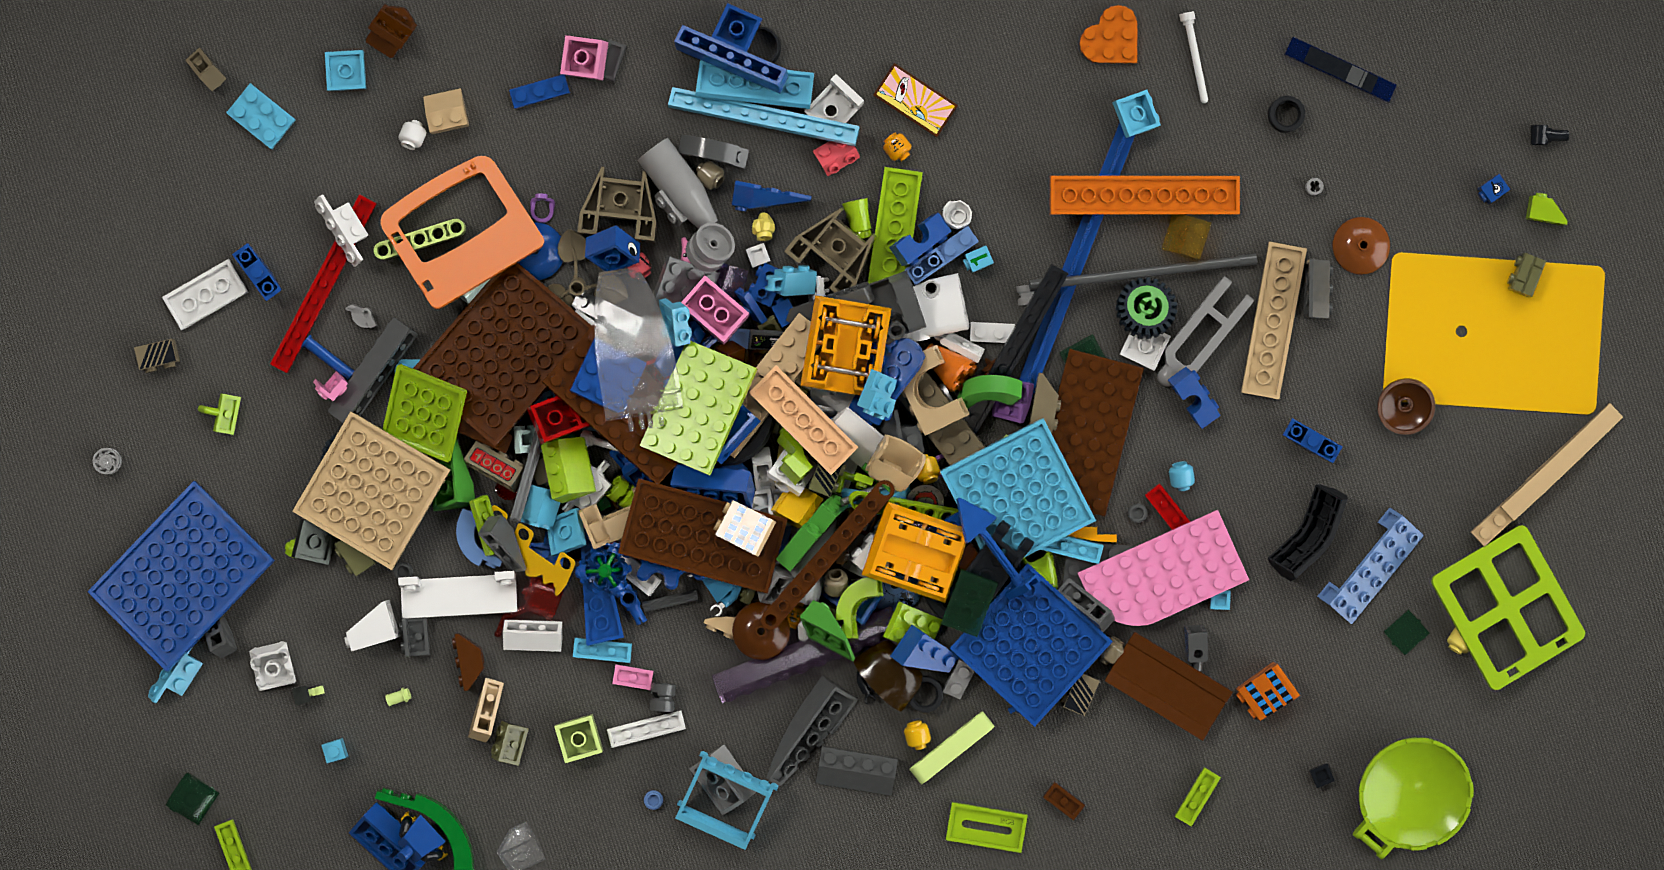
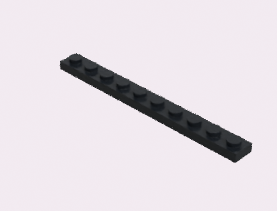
[964,264,1068,434]

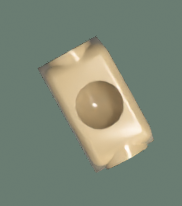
[865,435,926,492]

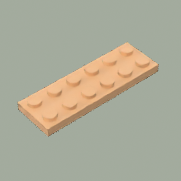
[749,365,858,475]

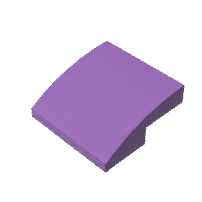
[992,381,1034,423]

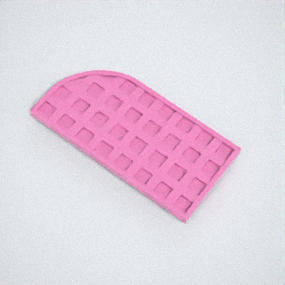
[1077,510,1249,626]

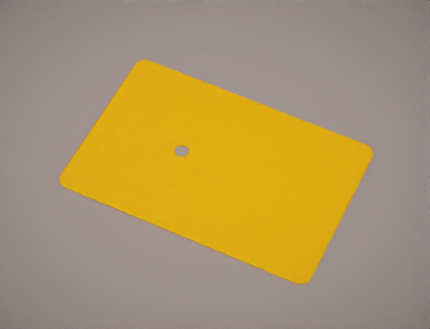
[1383,253,1605,415]

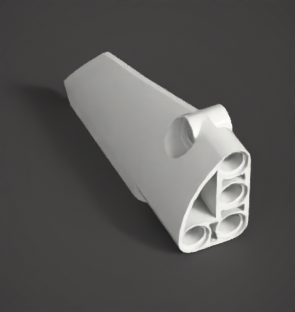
[871,273,969,344]

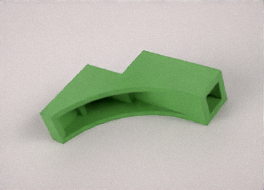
[776,494,848,572]

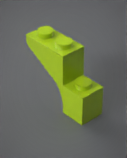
[777,428,813,485]

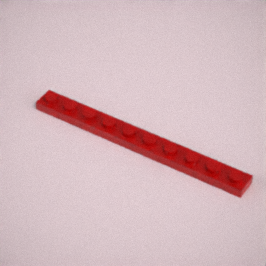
[270,194,377,373]

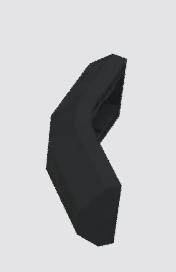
[1268,484,1348,582]

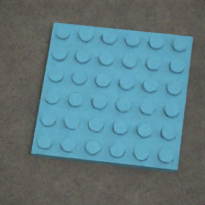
[940,418,1096,557]

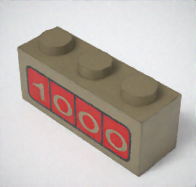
[464,441,524,493]

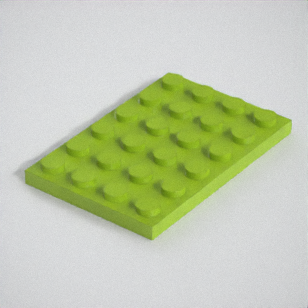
[640,341,758,476]

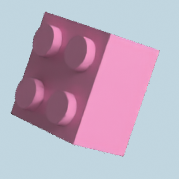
[560,35,608,80]

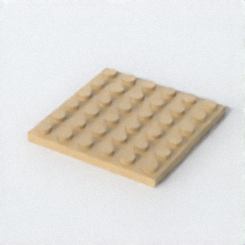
[292,412,451,570]

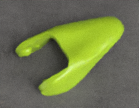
[1020,551,1058,590]

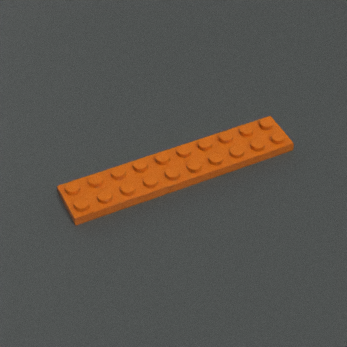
[1050,176,1240,214]

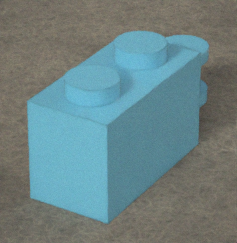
[765,265,817,296]

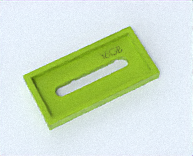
[945,802,1028,853]

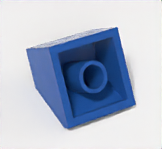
[712,3,763,52]

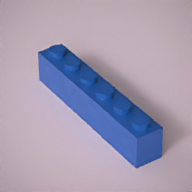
[674,25,788,94]

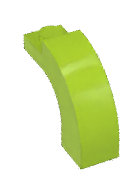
[836,577,884,639]

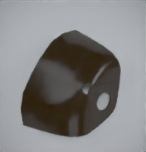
[853,641,923,712]

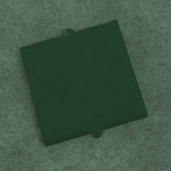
[1383,609,1429,655]

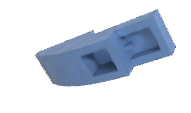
[905,226,979,285]

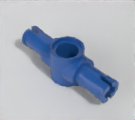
[611,573,648,625]

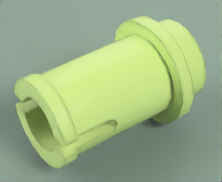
[385,687,411,707]

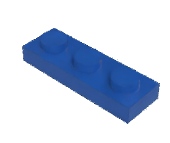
[509,75,570,109]

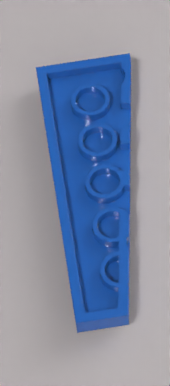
[581,528,624,646]

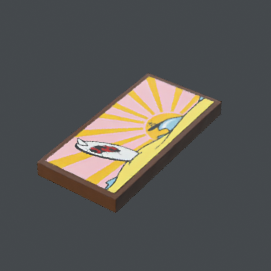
[873,63,958,138]

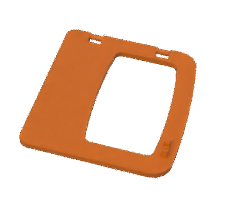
[381,156,544,309]

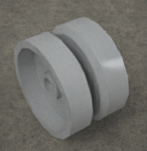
[686,223,735,272]

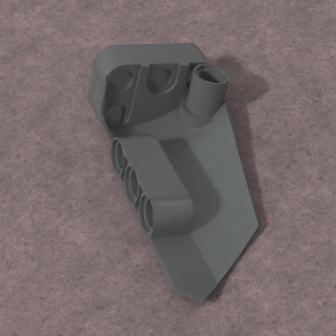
[786,270,926,340]

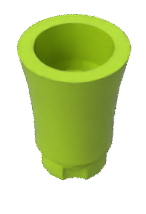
[842,198,872,239]

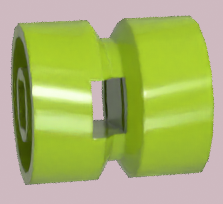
[606,476,635,508]

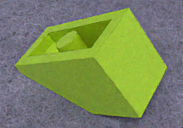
[1526,193,1568,226]

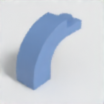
[456,508,503,569]

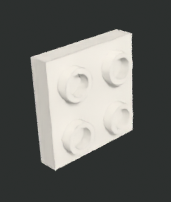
[767,449,818,497]

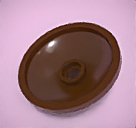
[1377,378,1435,435]
[732,602,790,660]

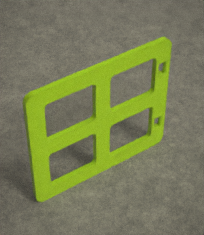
[1431,525,1585,690]

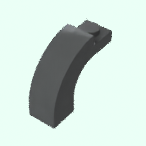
[678,135,749,168]

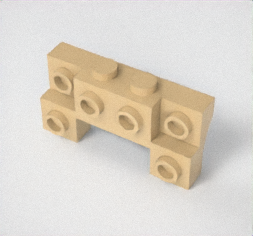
[579,487,636,549]

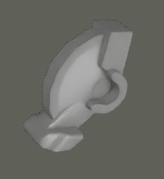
[345,304,377,328]

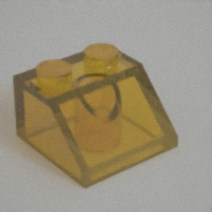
[1161,214,1211,261]

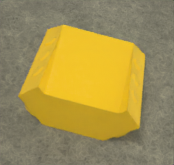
[771,488,823,528]

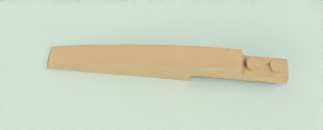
[1470,403,1623,546]

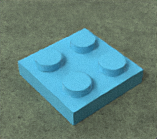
[325,50,366,91]
[547,508,586,557]

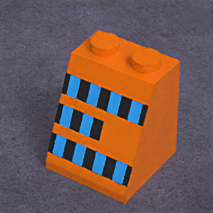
[1236,662,1300,721]

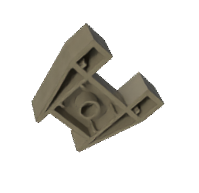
[577,167,657,244]
[784,207,876,293]

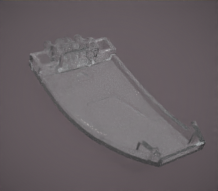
[594,267,683,432]

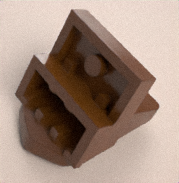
[366,4,417,58]

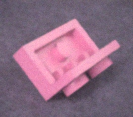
[313,371,348,401]

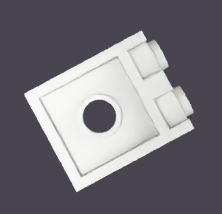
[804,74,864,123]

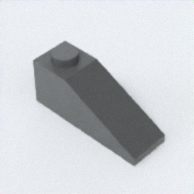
[478,515,526,572]
[1058,578,1115,632]
[205,615,237,658]

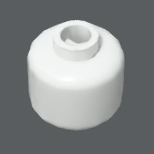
[398,120,427,150]

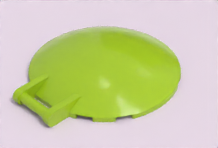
[1352,738,1474,860]

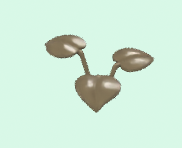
[547,229,628,308]

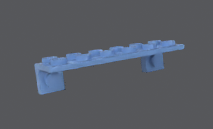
[1317,508,1423,624]

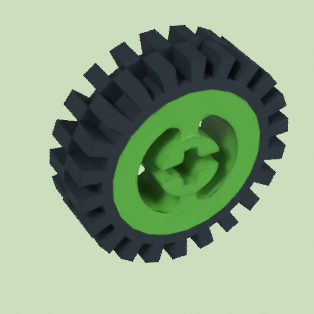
[1115,277,1177,339]

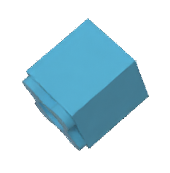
[520,484,560,530]

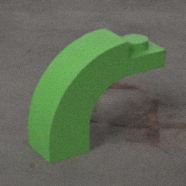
[957,375,1022,409]

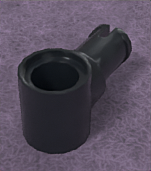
[1530,125,1569,145]

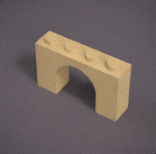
[902,345,970,436]

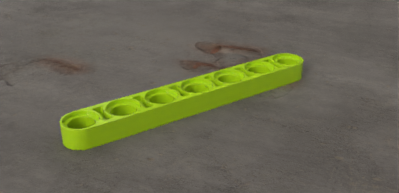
[848,491,958,522]

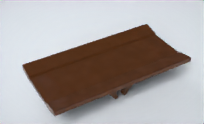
[1104,632,1233,741]

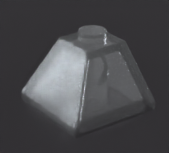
[497,821,546,870]

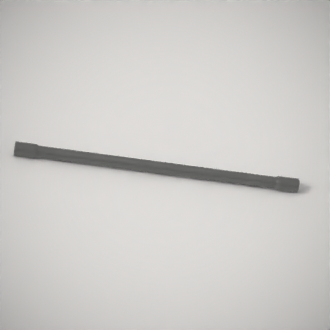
[1029,253,1257,292]

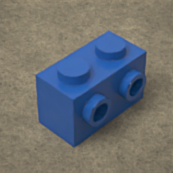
[748,263,778,308]

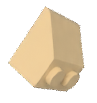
[423,88,469,134]

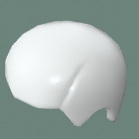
[942,200,972,229]

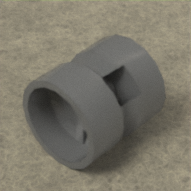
[649,682,676,712]

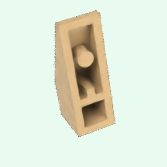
[468,678,504,742]

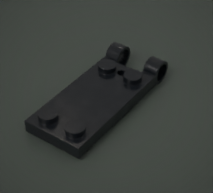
[948,520,1034,618]

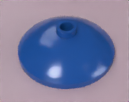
[517,223,563,280]

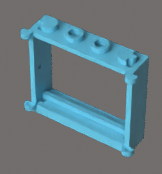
[675,751,778,850]

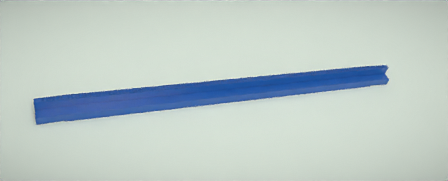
[1019,122,1135,398]

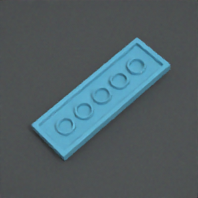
[695,60,814,109]

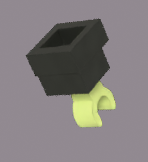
[292,685,325,705]

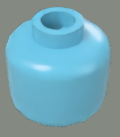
[1169,461,1195,491]

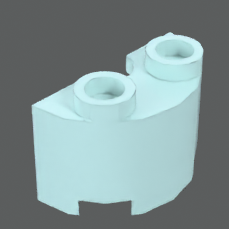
[513,425,545,453]

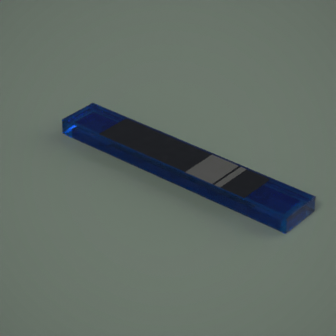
[1284,37,1397,103]

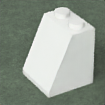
[344,599,400,651]

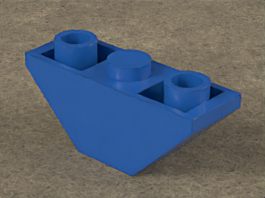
[232,243,282,301]
[1283,418,1342,463]

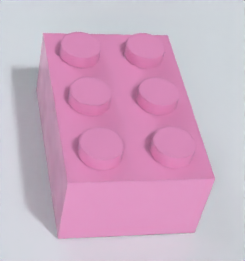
[681,276,749,345]

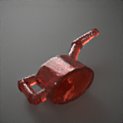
[494,577,565,637]

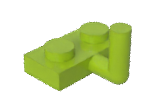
[198,393,241,435]
[836,471,874,494]

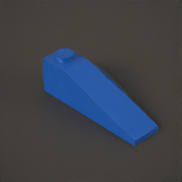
[732,181,812,212]

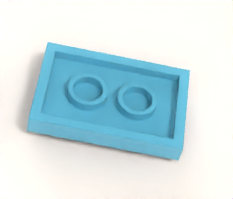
[226,83,296,149]

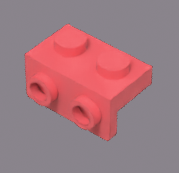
[813,141,860,176]

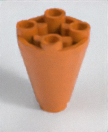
[925,343,978,392]

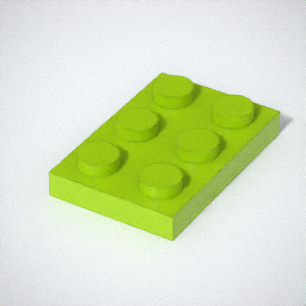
[883,601,943,643]

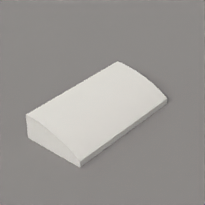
[831,407,884,467]

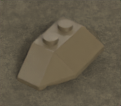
[1029,373,1061,434]

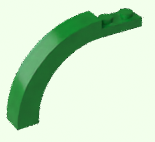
[375,788,474,870]

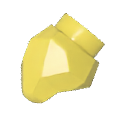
[752,212,775,241]

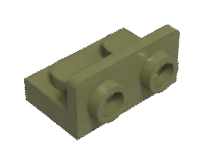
[491,721,529,766]

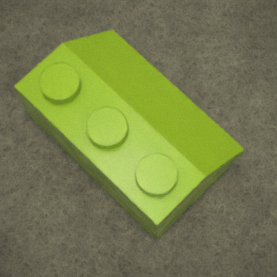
[541,437,596,503]

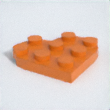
[1079,5,1137,64]

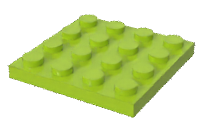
[383,364,467,462]

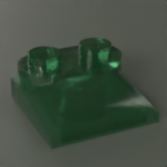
[166,772,219,825]

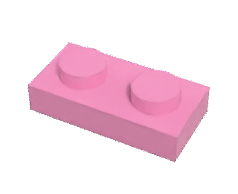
[612,664,654,690]

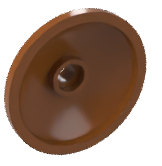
[1332,217,1390,275]

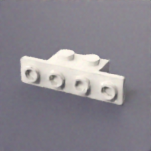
[314,195,368,267]

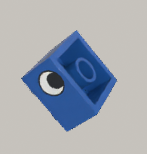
[585,226,640,274]

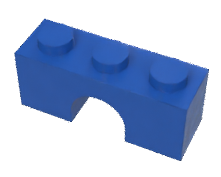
[889,212,951,266]
[1168,367,1221,429]

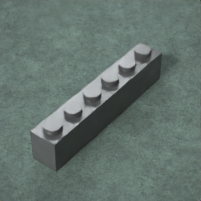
[327,318,418,423]

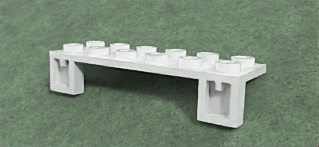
[398,571,518,618]

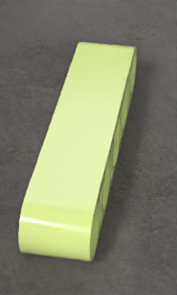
[374,219,466,260]
[909,711,995,785]

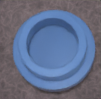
[644,790,663,810]

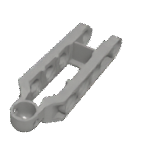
[1157,276,1254,387]

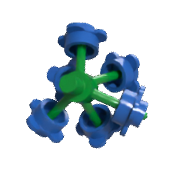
[575,542,632,598]

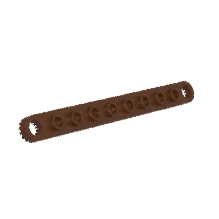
[761,480,895,630]

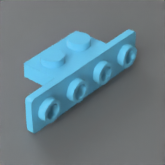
[148,648,203,703]

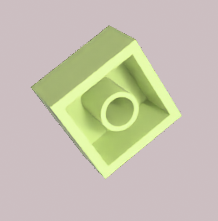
[554,714,603,763]

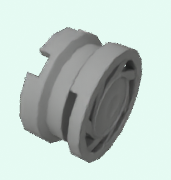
[92,448,122,475]

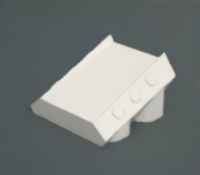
[249,641,296,691]

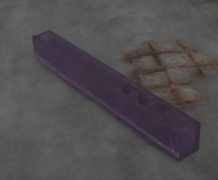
[712,606,893,703]

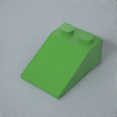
[800,600,855,661]

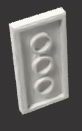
[162,259,248,330]

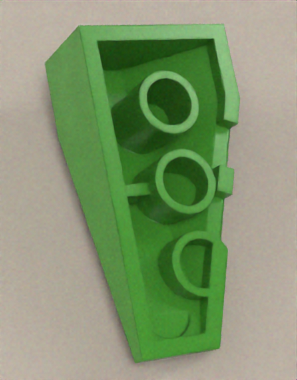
[433,438,475,511]

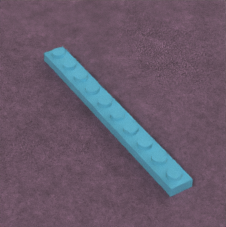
[668,87,860,146]

